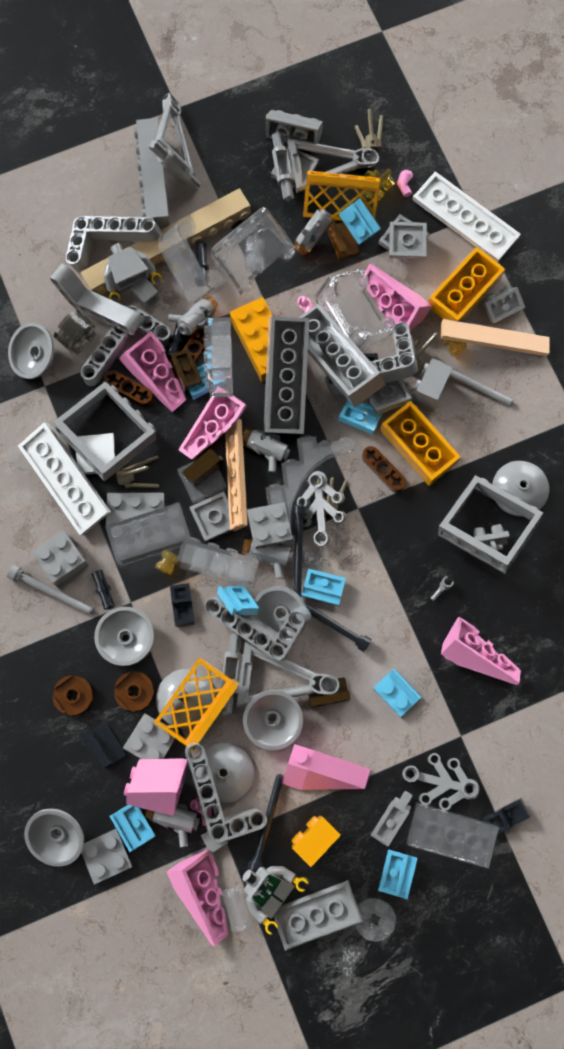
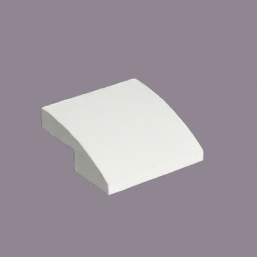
[76,433,116,475]

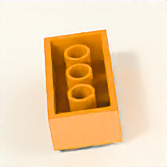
[428,247,505,322]
[230,297,273,382]
[380,401,461,486]
[292,816,341,867]

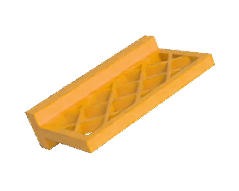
[303,171,380,221]
[154,657,239,752]

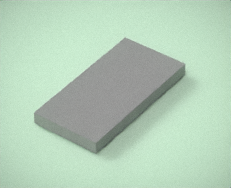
[273,880,363,950]

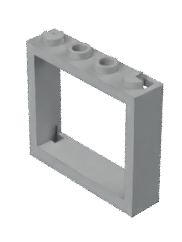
[53,381,156,481]
[438,475,543,573]

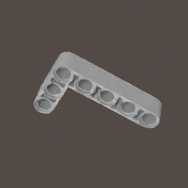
[66,216,162,273]
[50,264,144,335]
[81,306,171,386]
[325,322,418,395]
[205,595,311,660]
[185,742,267,843]

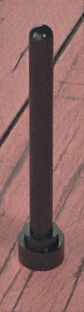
[292,506,307,597]
[304,602,372,652]
[247,774,284,871]

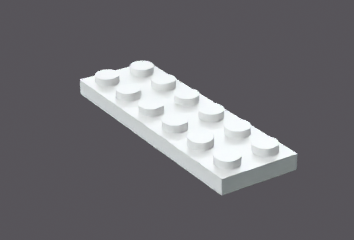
[412,172,521,263]
[18,422,111,535]

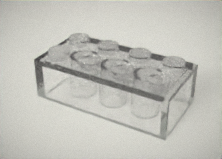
[204,317,233,398]
[105,503,192,567]
[177,537,260,589]
[406,802,499,869]

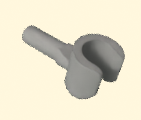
[431,576,454,601]

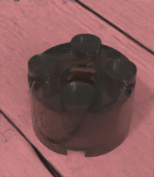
[53,310,96,355]

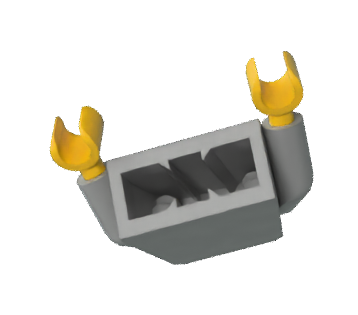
[104,243,162,300]

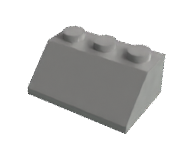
[266,110,323,144]

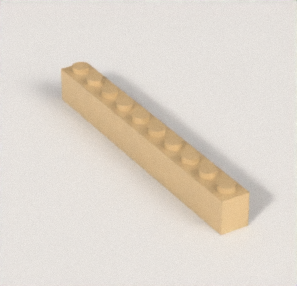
[80,188,251,295]

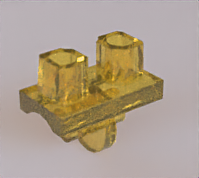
[363,168,395,202]

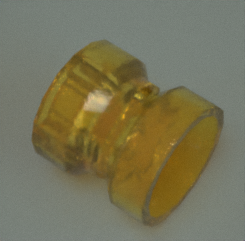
[441,339,467,356]
[155,550,181,576]

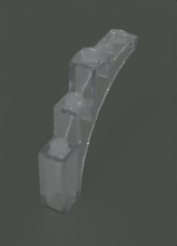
[266,435,356,529]

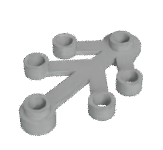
[297,471,346,546]
[402,753,480,810]

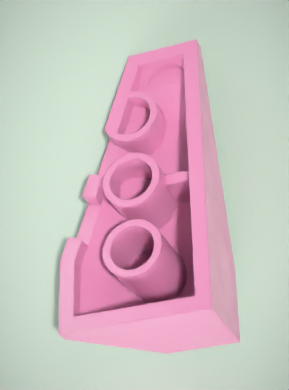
[361,264,432,332]
[119,331,186,412]
[179,386,247,460]
[441,617,521,685]
[282,744,371,790]
[167,850,229,946]

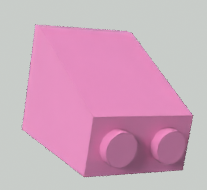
[124,759,187,816]

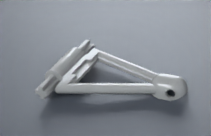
[148,92,201,191]
[272,131,379,201]
[220,633,339,714]

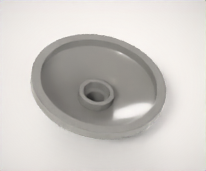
[8,323,54,379]
[492,461,549,517]
[253,586,307,640]
[94,607,154,666]
[156,669,215,729]
[243,690,303,750]
[196,743,254,804]
[24,809,84,866]

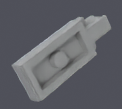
[371,791,413,847]

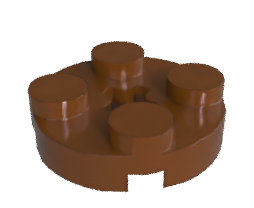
[114,672,155,712]
[53,676,94,716]

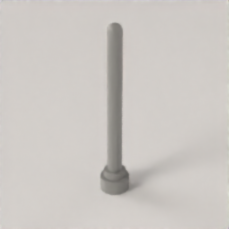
[435,357,514,406]
[7,564,93,614]

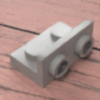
[479,286,525,323]

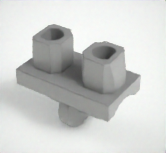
[473,524,509,551]

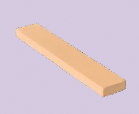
[441,319,549,356]
[225,419,247,531]

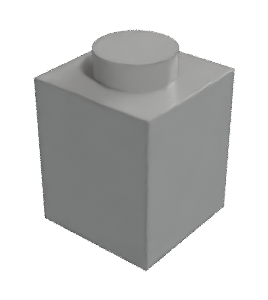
[130,279,160,310]

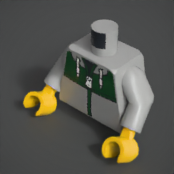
[243,866,308,935]

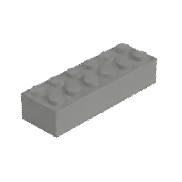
[134,118,171,229]
[299,304,385,408]
[263,316,310,434]

